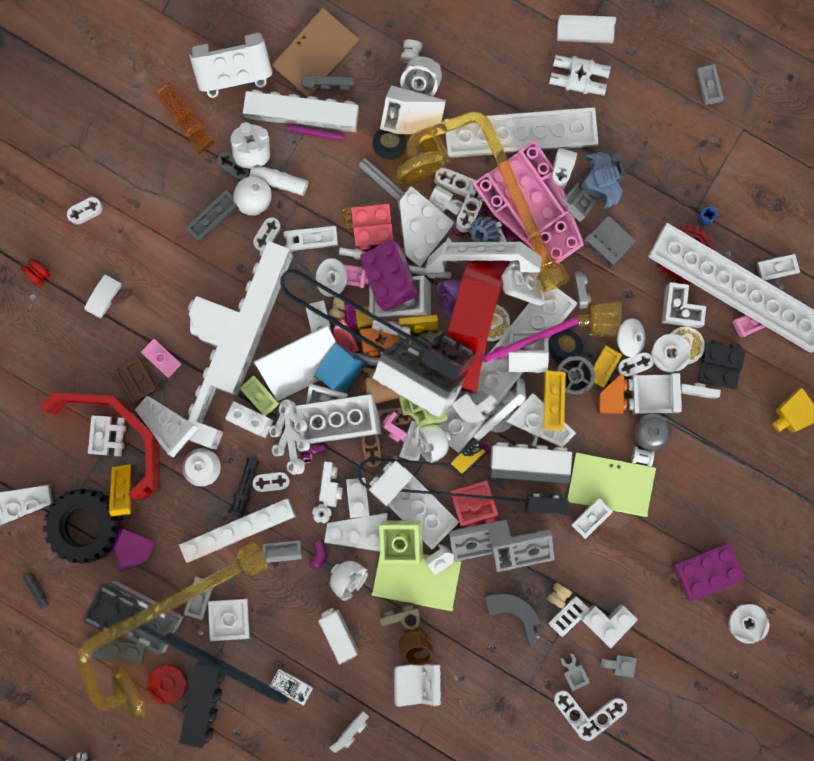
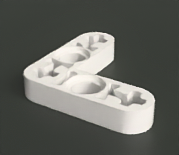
[434,168,483,233]
[553,690,627,741]

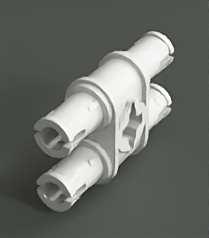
[549,54,611,96]

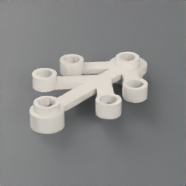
[269,400,310,475]

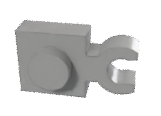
[560,653,590,691]

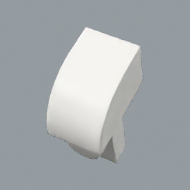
[452,394,497,424]

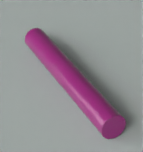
[287,124,344,141]

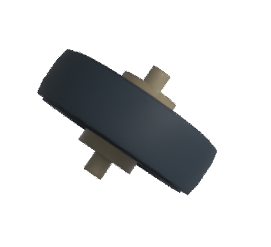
[373,129,407,159]

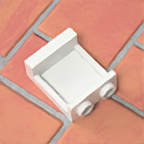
[628,373,682,414]
[226,401,274,438]

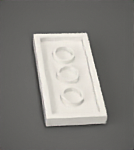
[388,467,459,549]

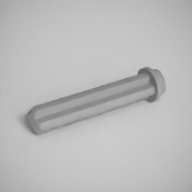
[359,158,406,203]

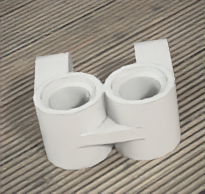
[552,148,577,190]

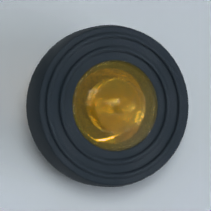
[548,329,583,362]

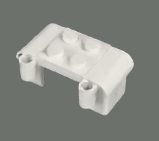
[189,33,272,98]

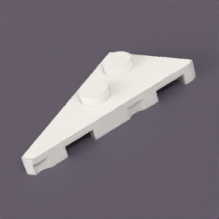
[473,377,526,441]

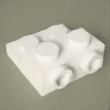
[319,462,343,507]

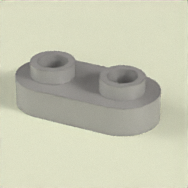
[573,271,591,309]

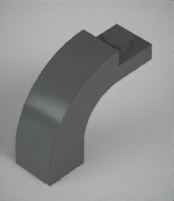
[484,592,540,647]

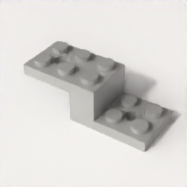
[449,520,554,572]

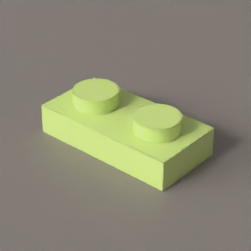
[240,376,280,417]

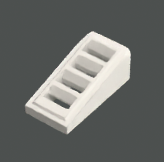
[548,595,590,637]

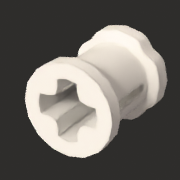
[631,446,655,467]

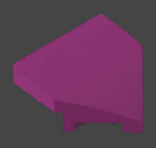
[110,529,155,572]

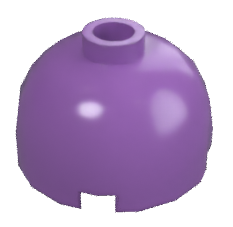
[436,279,461,318]

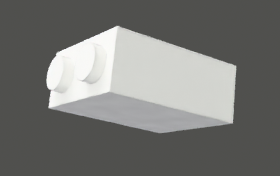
[319,608,359,664]

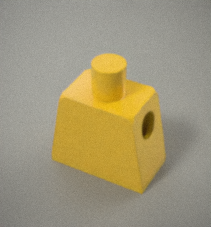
[772,388,814,432]

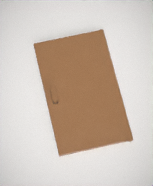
[272,8,360,97]

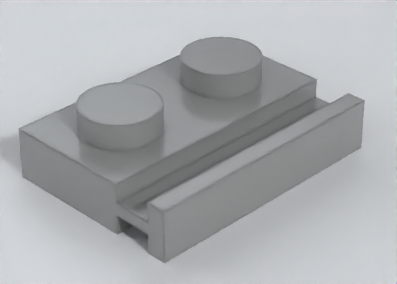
[561,182,596,222]

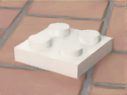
[208,599,250,641]

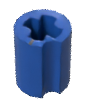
[697,206,717,226]

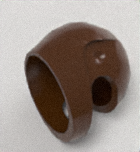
[399,628,434,666]

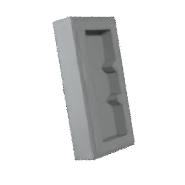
[262,540,302,563]

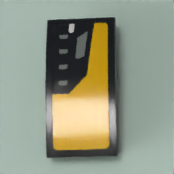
[448,439,488,478]

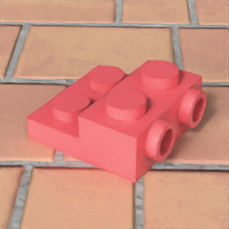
[351,203,393,250]
[450,480,499,529]

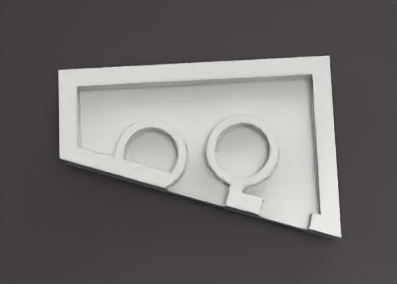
[324,513,388,552]

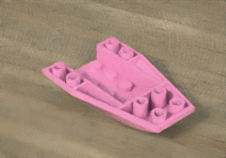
[472,140,584,267]

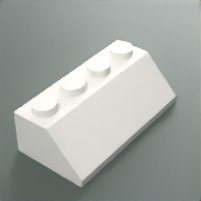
[296,395,381,444]

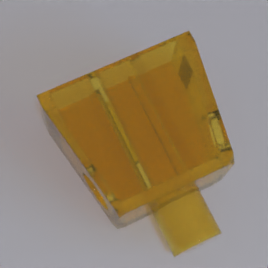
[578,301,622,340]

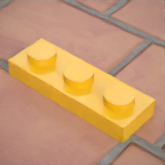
[543,371,566,431]
[109,464,133,516]

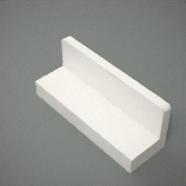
[557,15,616,43]

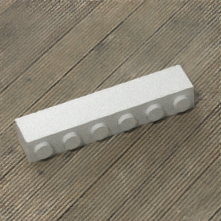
[243,90,359,132]
[179,499,296,563]

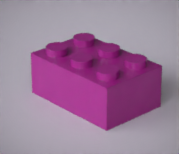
[360,239,419,312]
[672,542,746,602]

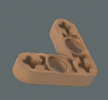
[361,407,414,468]

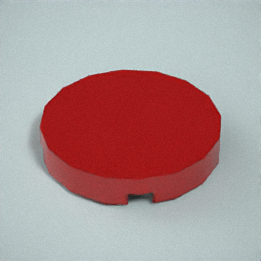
[148,664,187,704]

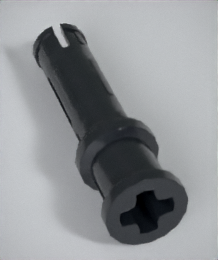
[228,458,259,517]

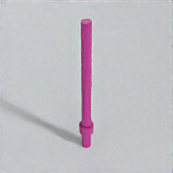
[482,317,579,363]

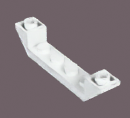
[425,242,542,273]

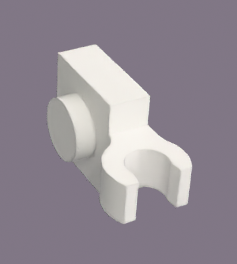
[429,185,463,215]

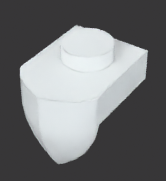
[425,544,454,575]

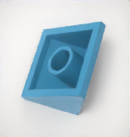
[315,342,368,393]

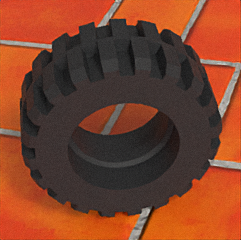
[43,489,123,564]

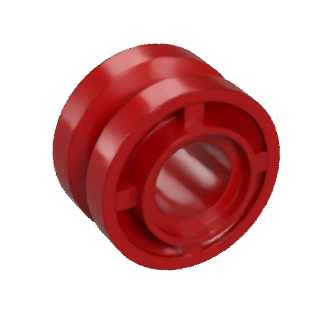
[21,258,52,287]

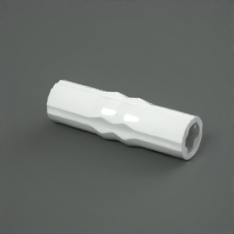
[250,165,308,196]

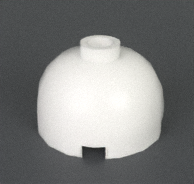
[233,176,272,216]
[415,424,450,463]
[330,561,368,601]

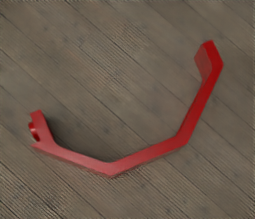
[447,260,510,394]
[40,393,160,500]

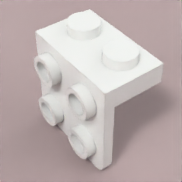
[394,663,441,707]

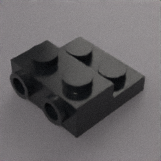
[697,340,746,389]

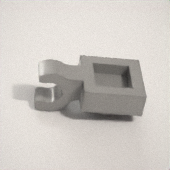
[601,654,637,678]

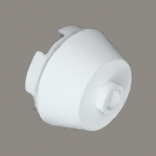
[182,448,221,487]

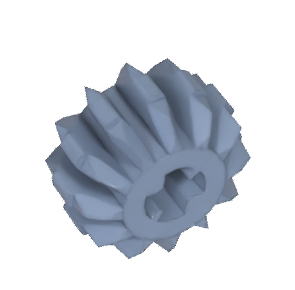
[468,217,501,242]

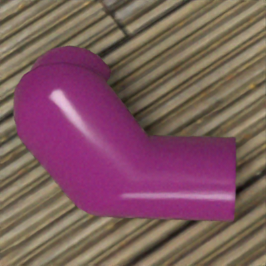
[300,443,325,465]
[309,540,327,569]

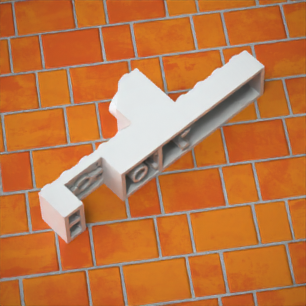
[188,241,293,450]

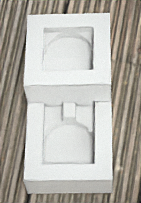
[84,275,121,319]

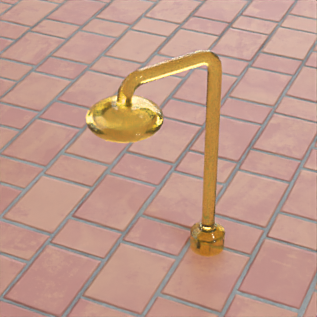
[393,112,571,292]
[77,542,267,721]

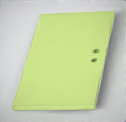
[567,453,656,517]
[371,554,461,611]

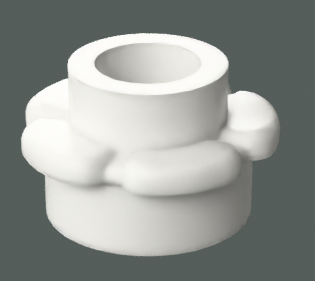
[312,504,331,523]

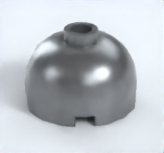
[557,356,595,395]
[632,413,671,451]

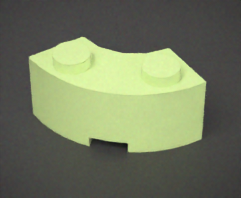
[399,396,448,428]

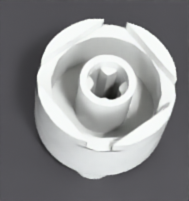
[400,57,442,97]
[231,122,270,169]

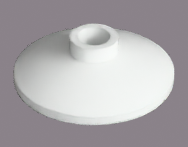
[316,259,347,297]
[617,319,645,357]

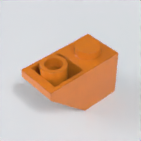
[597,375,627,415]

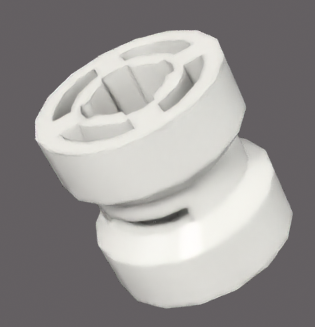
[401,39,422,64]

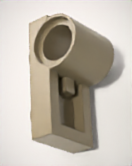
[380,605,420,630]

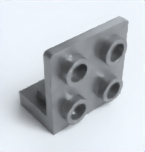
[583,216,636,269]

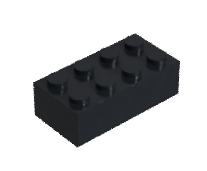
[179,661,226,749]

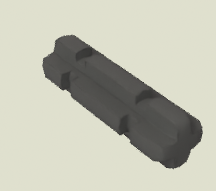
[21,573,49,610]

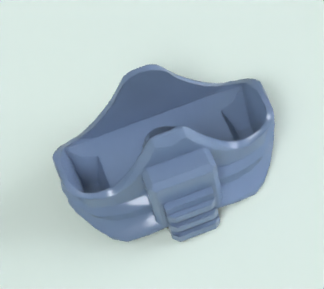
[581,152,623,210]

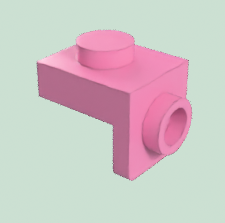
[344,265,369,288]
[383,411,408,442]

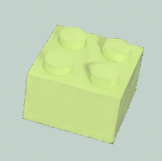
[379,520,423,564]

